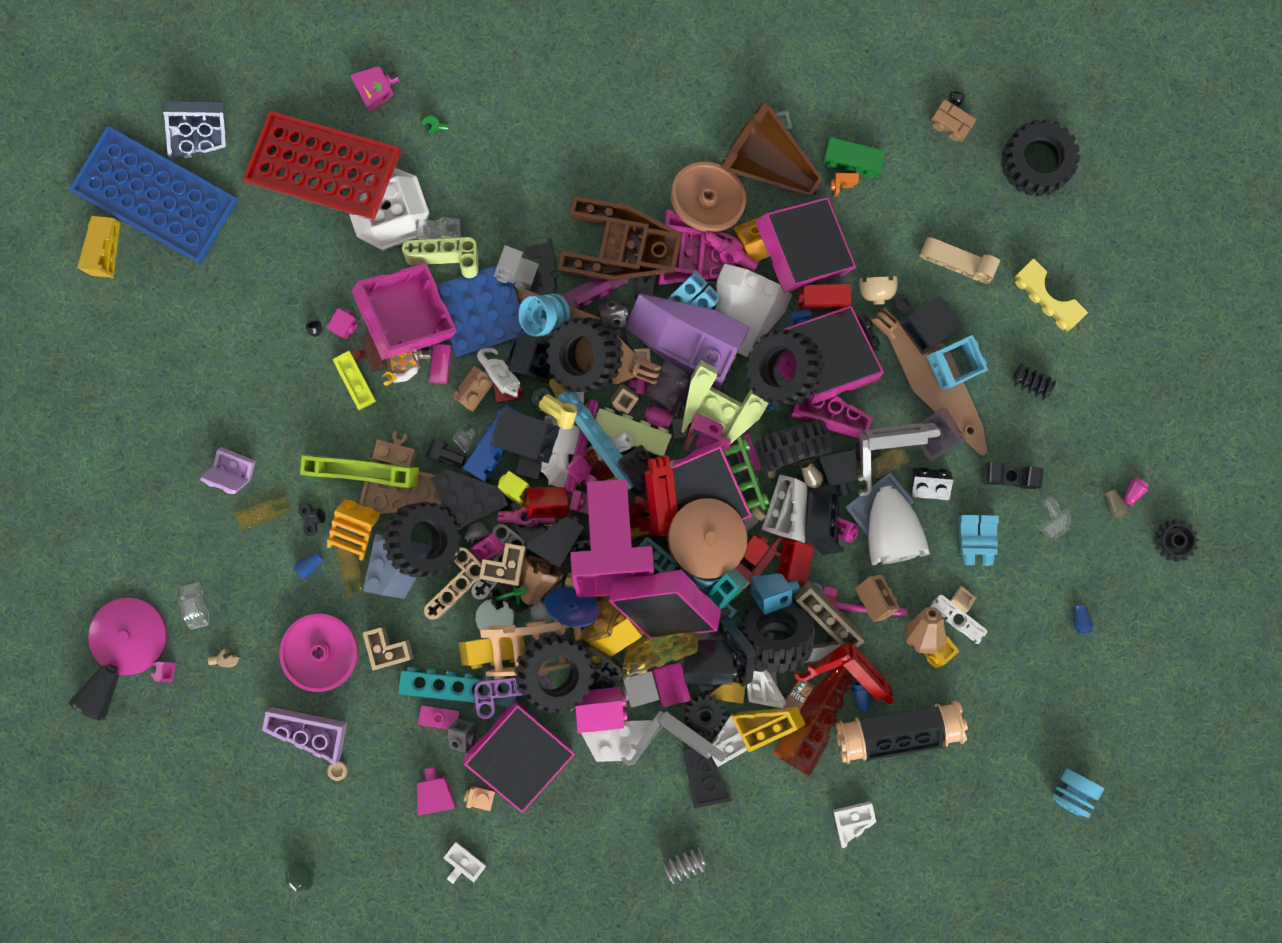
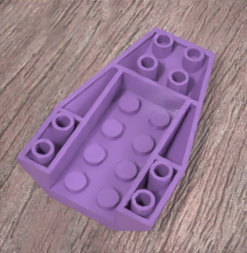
[625,293,750,392]

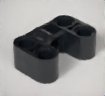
[981,462,1044,489]

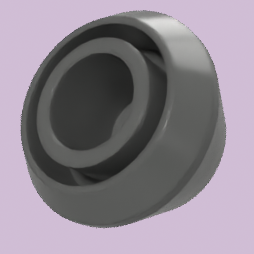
[465,521,491,545]

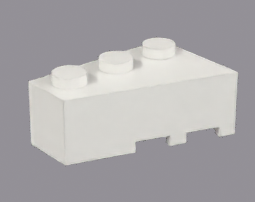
[762,475,807,543]

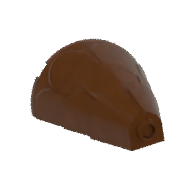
[721,102,822,196]

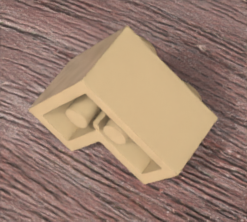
[479,543,527,586]
[363,627,414,670]

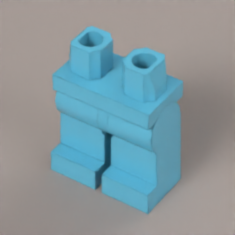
[667,271,721,309]
[958,515,999,566]

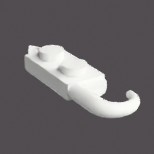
[477,348,520,397]

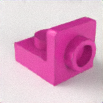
[775,354,796,383]
[569,490,589,514]
[837,517,858,543]

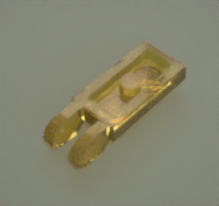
[856,447,910,485]
[234,496,291,531]
[334,542,364,598]

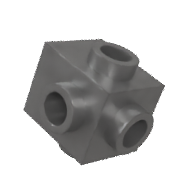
[598,300,629,330]
[447,718,477,753]

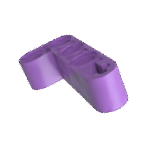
[475,675,552,719]

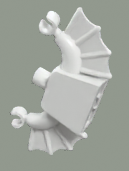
[541,392,598,487]

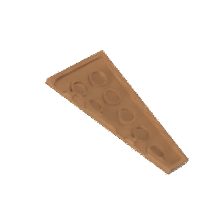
[359,460,445,514]

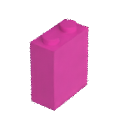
[575,687,627,733]

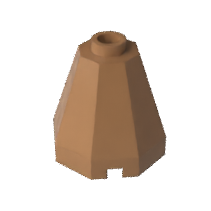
[520,555,563,605]
[905,607,947,654]

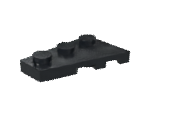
[683,748,732,808]

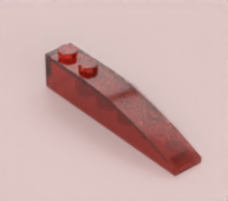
[773,665,854,776]

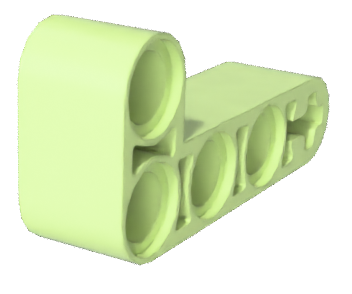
[402,237,479,278]

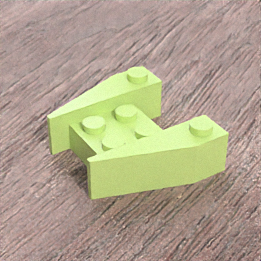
[681,360,769,450]

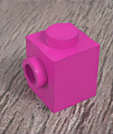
[326,308,358,340]

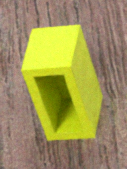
[497,471,531,508]

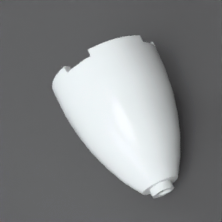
[868,486,930,565]

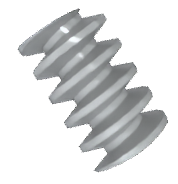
[663,847,706,884]

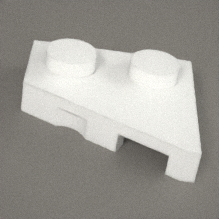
[747,666,786,708]
[711,714,747,767]
[833,801,876,848]

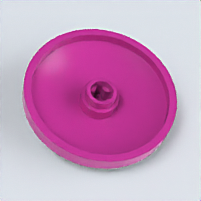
[89,598,168,675]
[279,614,358,692]

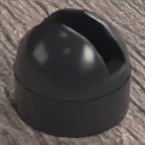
[949,91,966,106]
[306,320,322,337]

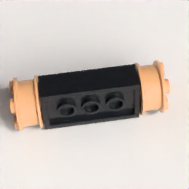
[836,701,968,764]

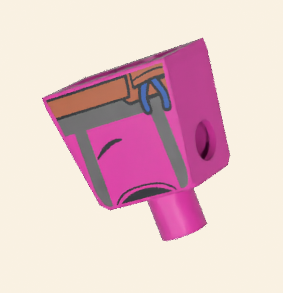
[683,413,732,452]

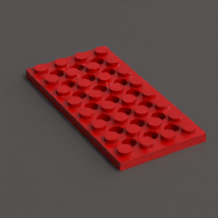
[242,111,401,221]

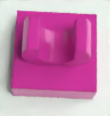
[629,378,651,397]
[151,661,176,682]

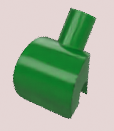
[420,116,448,135]

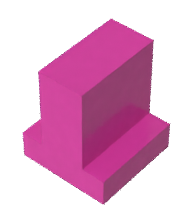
[571,479,654,598]

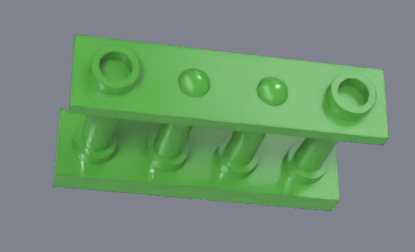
[724,436,770,510]

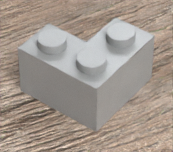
[494,245,539,290]

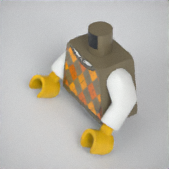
[381,347,431,386]

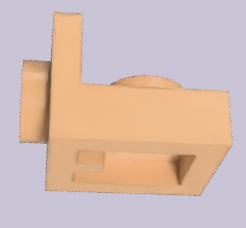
[464,786,495,811]

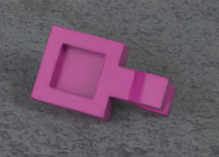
[565,455,598,487]

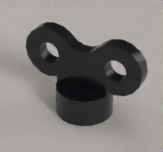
[299,503,326,536]

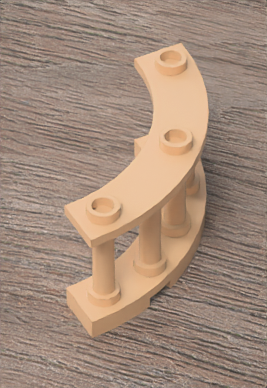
[480,620,582,679]

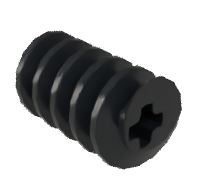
[1012,363,1056,401]

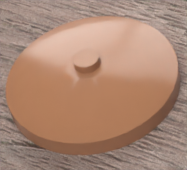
[671,162,746,232]
[668,498,747,579]

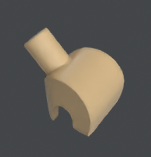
[208,649,239,667]

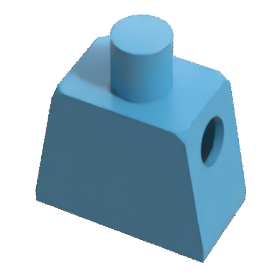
[750,574,799,614]

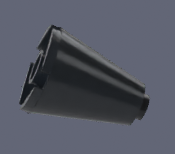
[69,664,120,721]

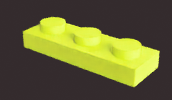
[332,351,376,410]

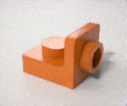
[830,173,859,196]

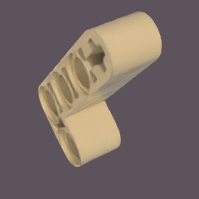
[920,237,1000,284]
[424,548,482,620]

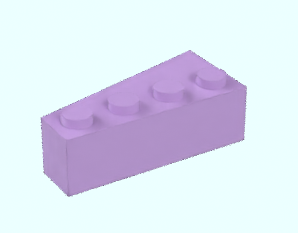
[262,707,347,765]

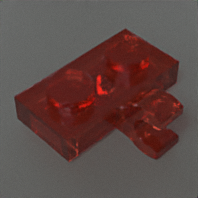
[353,334,388,373]
[583,449,615,481]

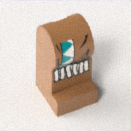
[785,680,814,711]

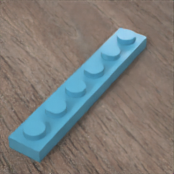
[557,389,635,490]

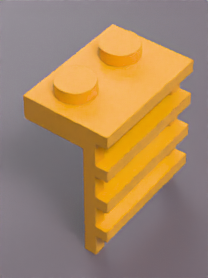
[327,499,380,561]

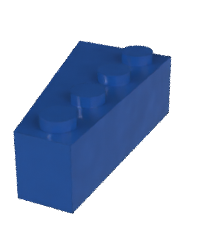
[463,405,519,483]

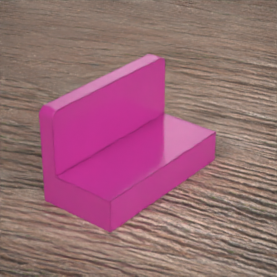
[652,663,691,708]

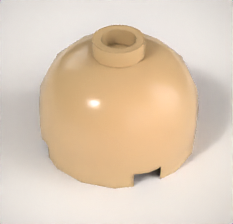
[859,276,898,305]

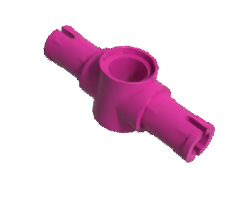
[705,232,759,272]
[498,507,557,527]

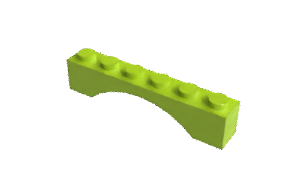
[300,454,419,488]

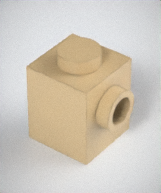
[611,383,639,414]

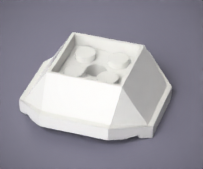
[349,168,430,251]

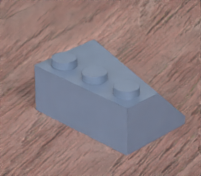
[164,101,226,162]
[363,534,432,599]

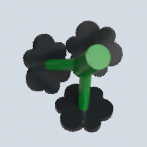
[490,583,528,613]

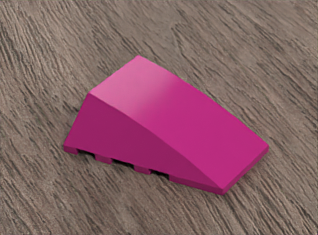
[657,209,739,285]

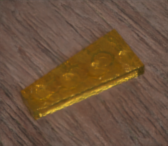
[622,631,699,680]

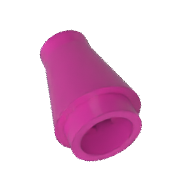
[1123,477,1149,506]

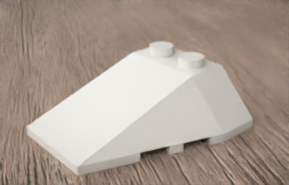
[715,264,792,357]

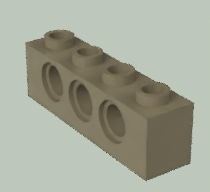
[795,581,864,647]

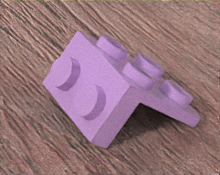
[200,447,256,494]

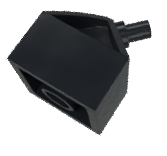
[504,334,551,384]

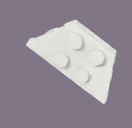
[581,720,652,762]

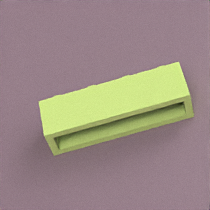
[595,407,671,457]

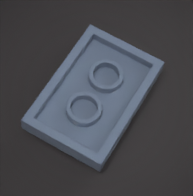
[845,472,914,537]

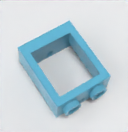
[926,335,988,390]

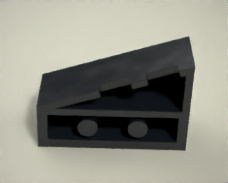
[805,484,844,555]

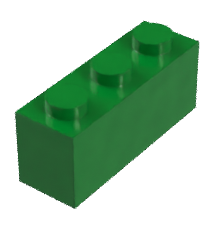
[823,137,885,178]

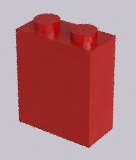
[797,284,851,311]

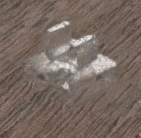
[453,428,476,453]

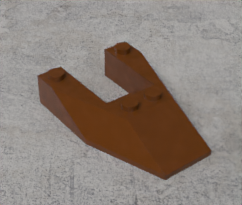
[558,196,682,281]

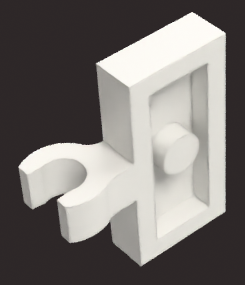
[444,841,487,884]

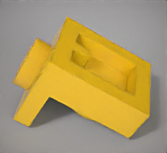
[924,636,959,669]

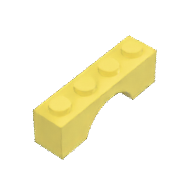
[1013,259,1088,331]

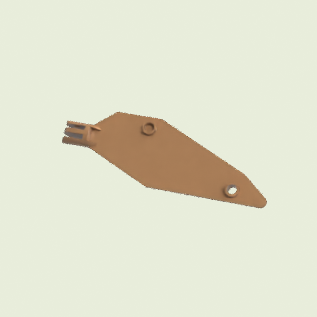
[515,288,661,385]
[871,307,987,455]

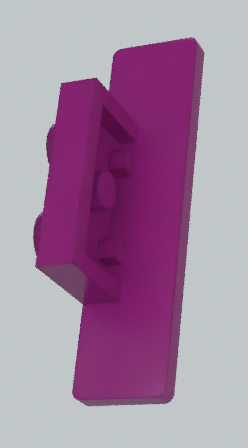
[561,279,628,309]

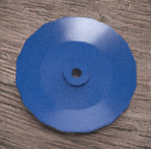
[544,587,599,627]

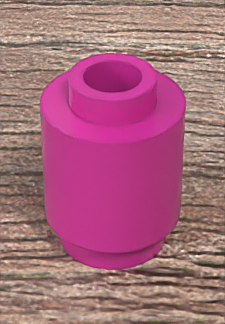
[644,405,674,429]

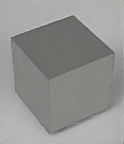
[622,670,659,707]

